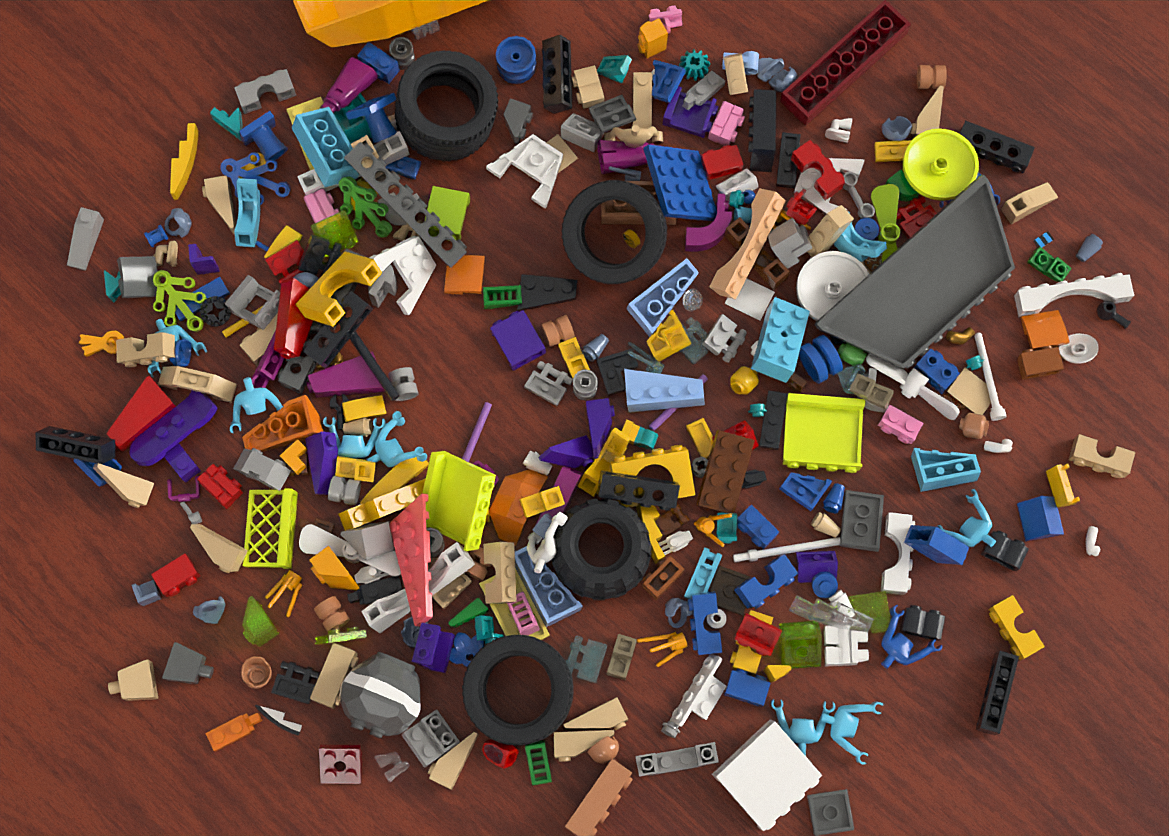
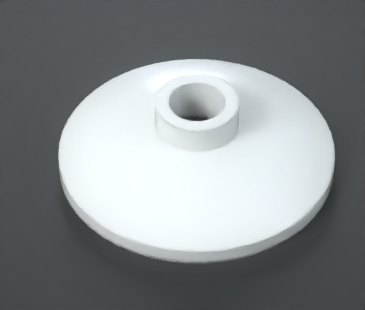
[1059,333,1099,363]

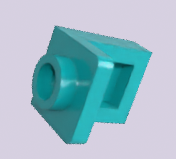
[716,513,737,543]
[475,616,504,644]

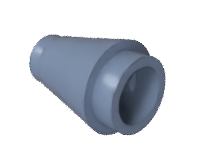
[1076,234,1103,262]
[582,334,609,362]

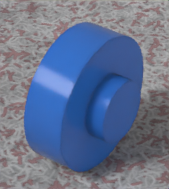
[854,218,879,241]
[811,572,838,598]

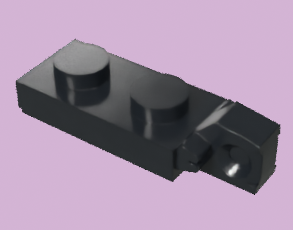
[347,576,403,605]

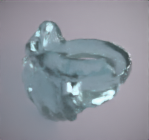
[838,364,866,394]

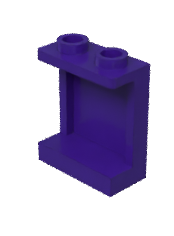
[663,86,719,138]
[490,310,546,371]
[412,622,455,673]

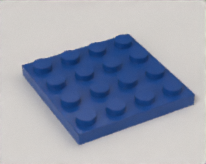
[643,145,717,221]

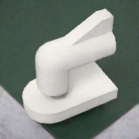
[825,118,852,143]

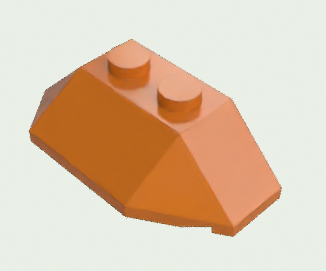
[489,469,548,546]

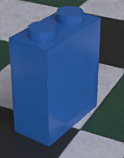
[904,525,969,565]

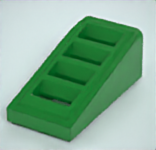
[483,285,522,309]
[448,598,489,629]
[525,740,552,786]

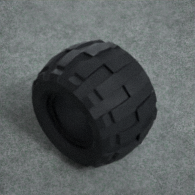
[552,499,651,601]

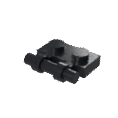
[298,234,342,276]
[271,661,321,705]

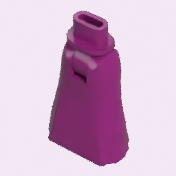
[320,57,378,113]
[597,140,662,174]

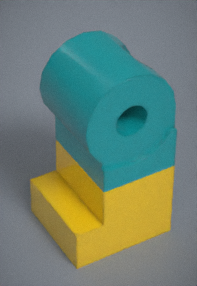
[622,419,658,450]

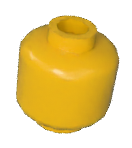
[730,366,759,395]

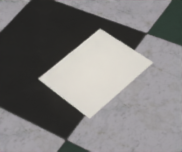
[725,278,775,320]

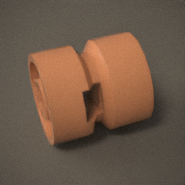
[917,65,947,89]
[541,315,575,347]
[464,547,492,581]
[314,596,350,633]

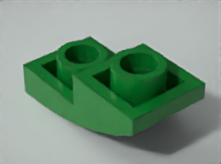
[1027,247,1072,282]

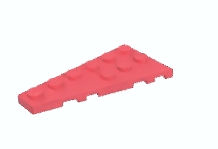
[389,493,433,627]

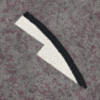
[255,705,302,735]

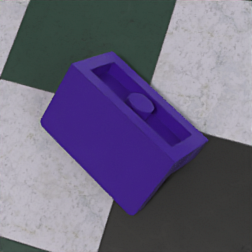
[188,244,220,275]
[796,551,838,583]

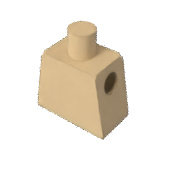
[108,660,158,701]

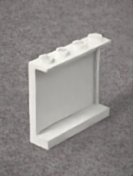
[712,720,822,831]

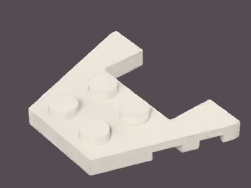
[486,134,563,208]
[794,158,865,215]
[370,236,436,315]

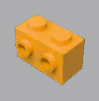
[637,18,668,58]

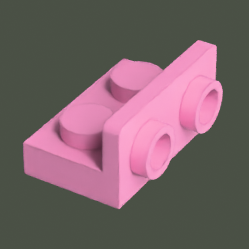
[878,405,924,444]

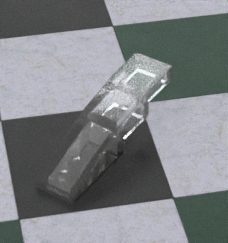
[789,595,874,632]

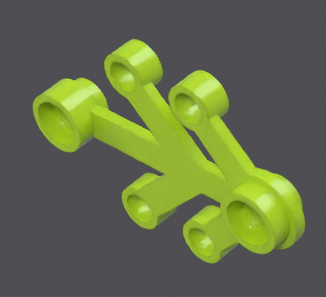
[153,270,206,332]

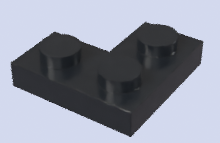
[596,348,638,396]

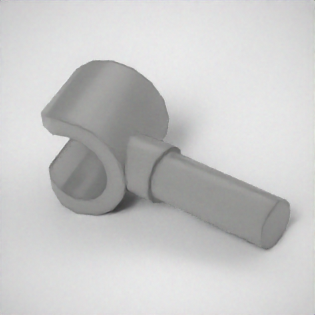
[180,502,202,524]

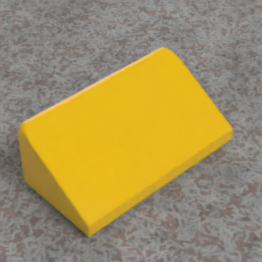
[763,665,791,683]

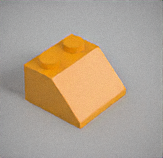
[310,546,360,590]

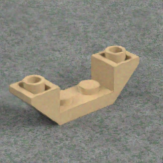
[158,366,237,403]

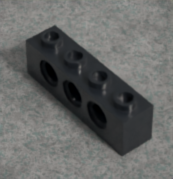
[542,35,572,114]
[959,120,1035,173]
[303,291,374,368]
[35,426,115,464]
[597,471,680,510]
[975,651,1019,736]

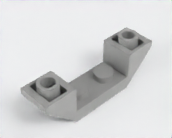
[635,742,719,777]

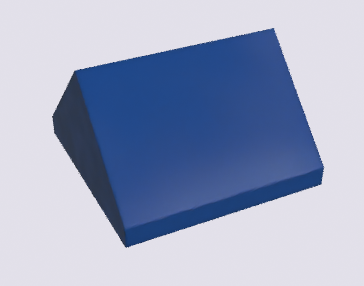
[1017,496,1064,541]

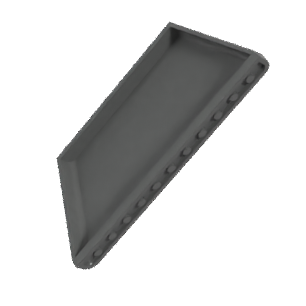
[814,174,1015,369]

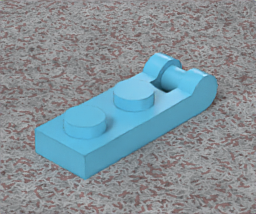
[684,547,722,599]

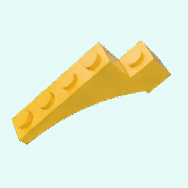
[338,478,426,531]

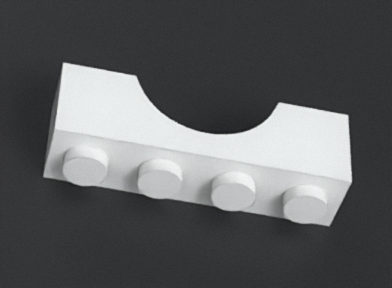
[881,513,915,595]

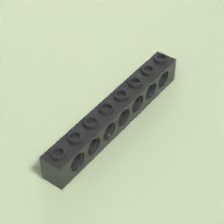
[344,142,467,268]
[278,248,365,395]

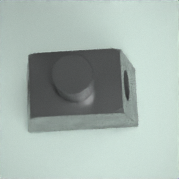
[162,642,214,684]

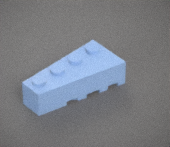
[626,258,699,337]
[624,369,705,412]
[515,546,583,627]

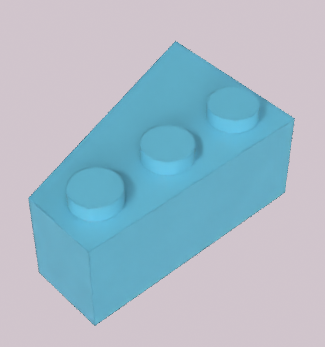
[911,448,981,492]

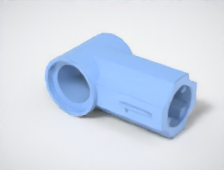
[722,51,759,75]

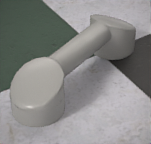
[843,172,875,218]

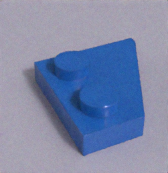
[652,60,686,103]
[779,472,832,511]

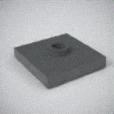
[807,789,854,836]

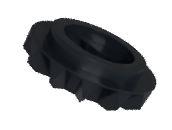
[200,296,231,326]

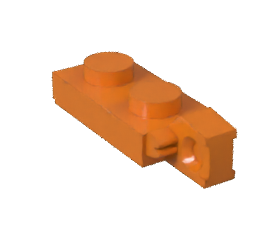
[206,713,262,752]

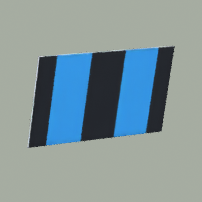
[1034,231,1054,248]

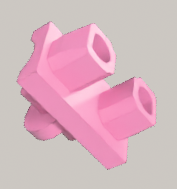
[649,5,682,34]

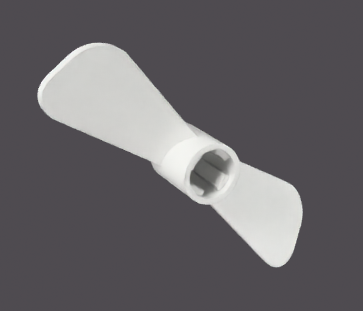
[866,354,959,420]
[299,524,401,577]

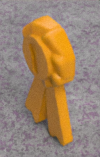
[79,331,125,357]

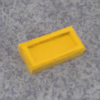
[686,418,713,459]

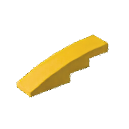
[170,123,199,200]
[635,487,665,564]

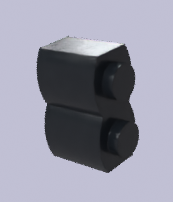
[981,531,1029,571]
[900,605,945,641]

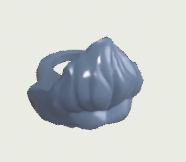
[757,58,784,82]
[164,208,192,238]
[193,596,225,624]
[665,598,693,628]

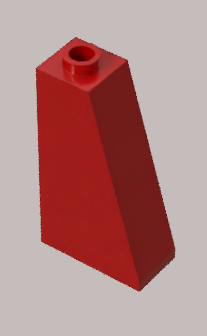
[274,278,313,359]
[106,376,176,452]

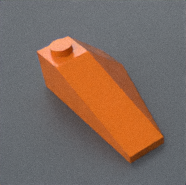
[242,395,323,452]

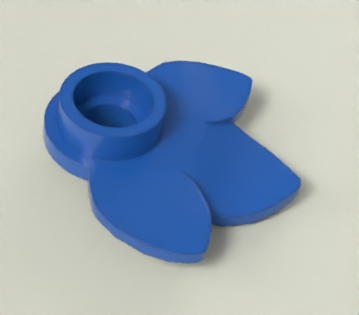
[449,632,484,667]

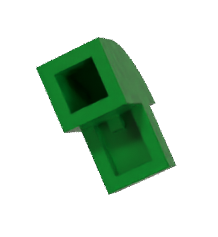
[885,170,919,202]

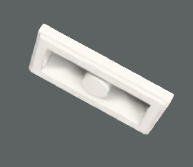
[716,168,758,204]

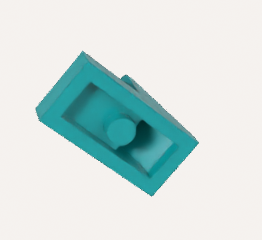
[597,55,632,83]
[210,107,243,141]
[104,270,121,303]

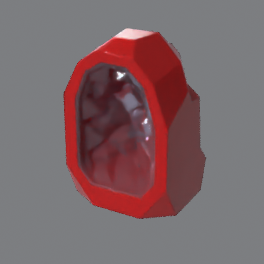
[482,739,519,769]

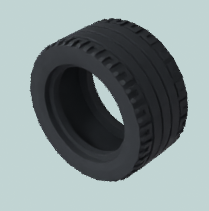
[394,50,498,161]
[561,180,667,284]
[462,635,574,745]

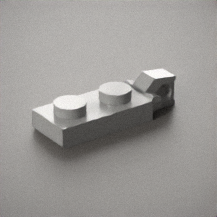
[682,71,725,110]

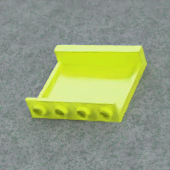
[783,393,865,473]
[423,451,496,551]

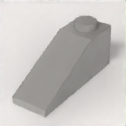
[67,207,104,271]

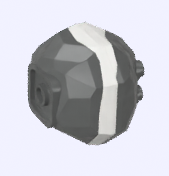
[340,652,421,738]

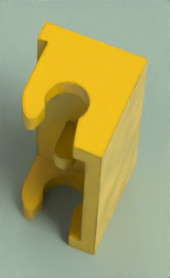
[1046,464,1080,508]

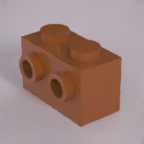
[1017,346,1064,380]
[642,556,685,601]

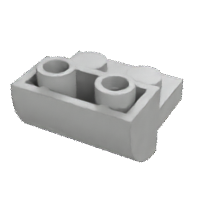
[368,264,398,308]
[402,710,460,768]

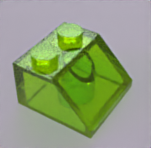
[311,210,358,257]
[242,596,279,647]
[779,621,822,669]

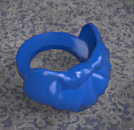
[169,339,192,367]

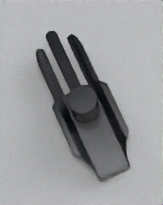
[742,469,767,489]

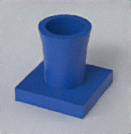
[346,93,397,143]
[239,111,288,163]

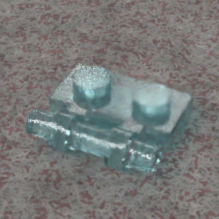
[680,317,708,365]
[566,636,608,684]

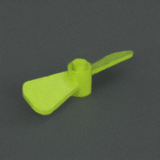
[871,184,900,263]

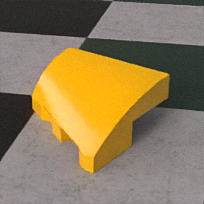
[646,310,691,362]

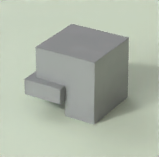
[768,218,812,269]

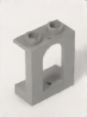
[225,275,280,330]

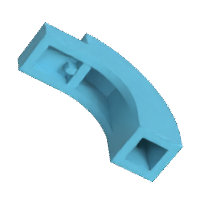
[234,178,260,247]
[834,211,887,262]

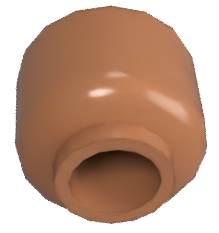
[959,413,989,439]

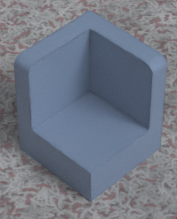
[132,580,162,606]

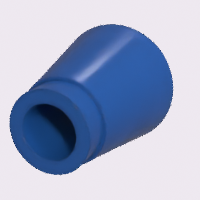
[823,483,845,514]

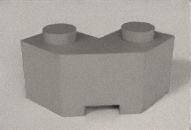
[233,448,291,491]

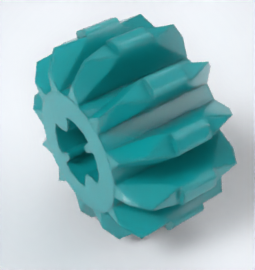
[679,49,710,81]

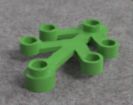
[339,176,392,238]

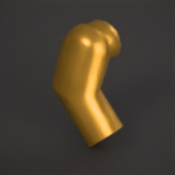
[946,327,975,345]

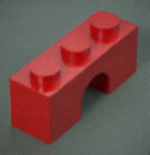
[791,140,845,201]

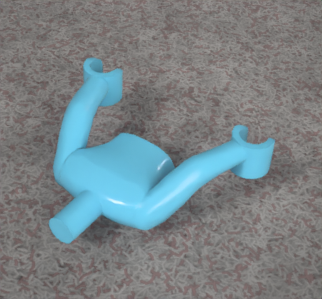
[148,319,207,377]
[230,377,283,433]
[367,411,427,467]
[323,417,386,459]
[937,489,996,547]
[771,699,835,756]
[820,701,883,764]

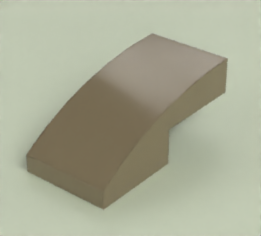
[849,373,894,409]
[606,634,637,680]

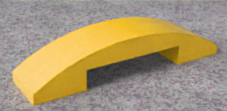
[360,457,429,504]

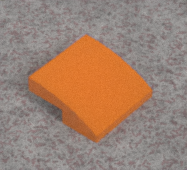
[444,255,485,295]
[1020,310,1070,350]

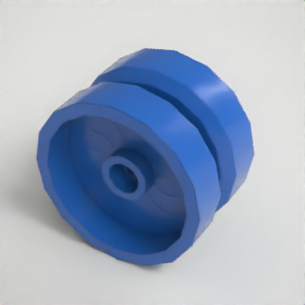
[496,36,537,84]
[799,335,843,384]

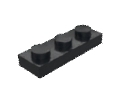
[776,132,801,188]
[759,391,787,450]

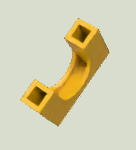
[296,251,382,327]
[609,445,695,507]

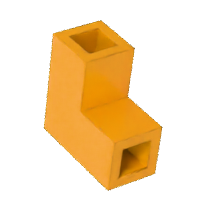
[280,439,307,475]

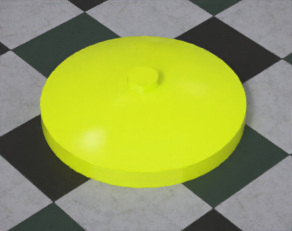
[903,129,979,200]

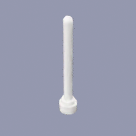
[974,333,1007,421]

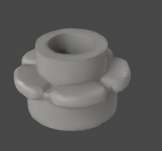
[661,721,680,738]

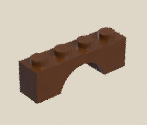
[724,217,790,290]

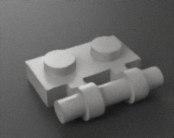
[702,314,747,362]
[524,361,573,406]

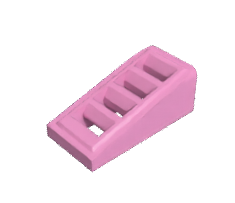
[507,592,540,636]

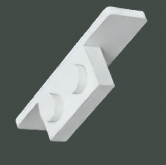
[670,654,726,727]

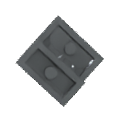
[589,95,636,134]
[117,256,158,298]

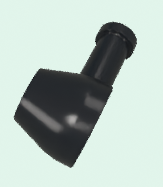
[1096,301,1131,329]

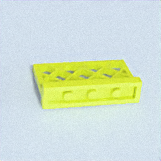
[243,488,298,569]

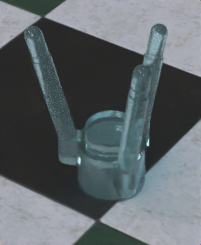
[628,342,665,374]

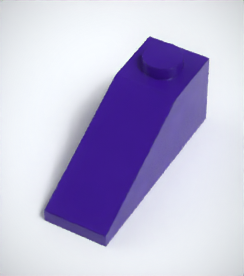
[586,398,615,459]
[305,432,338,495]
[538,435,594,468]
[164,443,201,483]

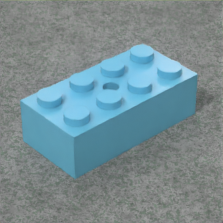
[292,107,363,187]
[751,297,810,383]

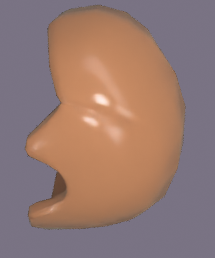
[241,656,272,689]
[588,736,619,764]

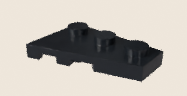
[517,274,578,312]

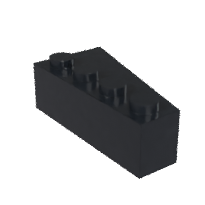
[748,89,776,172]

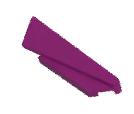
[251,330,284,388]

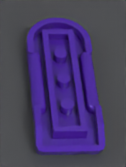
[130,390,217,466]

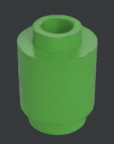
[837,343,867,367]

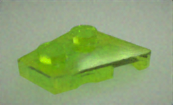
[848,591,891,634]
[315,627,367,645]

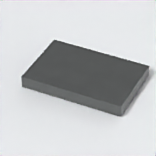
[839,490,884,552]

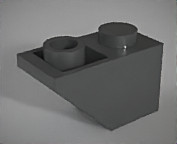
[504,98,533,145]

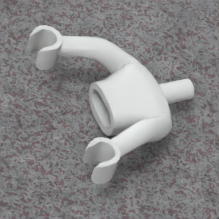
[527,512,568,573]

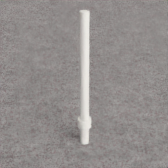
[733,537,840,562]

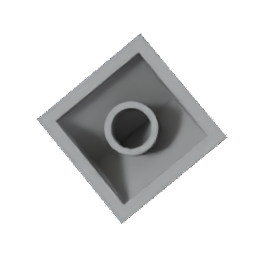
[561,113,604,152]
[340,522,394,560]

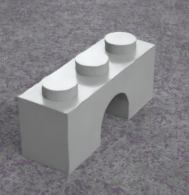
[234,69,296,114]

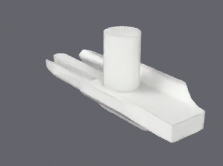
[658,531,693,555]
[354,565,388,584]

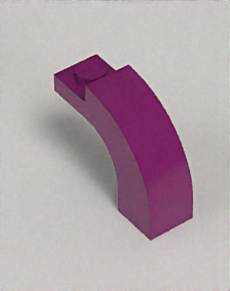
[685,194,732,252]

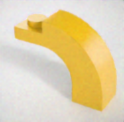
[578,428,631,497]

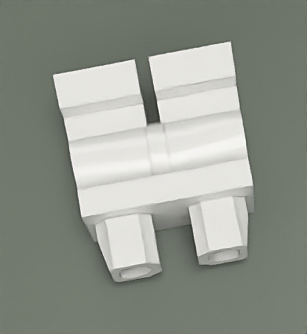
[823,626,869,667]

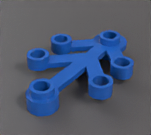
[221,152,291,205]

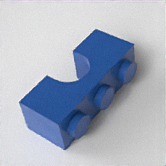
[734,554,798,609]
[688,591,722,655]

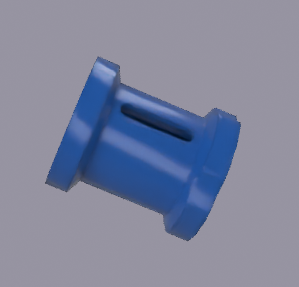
[144,224,169,247]

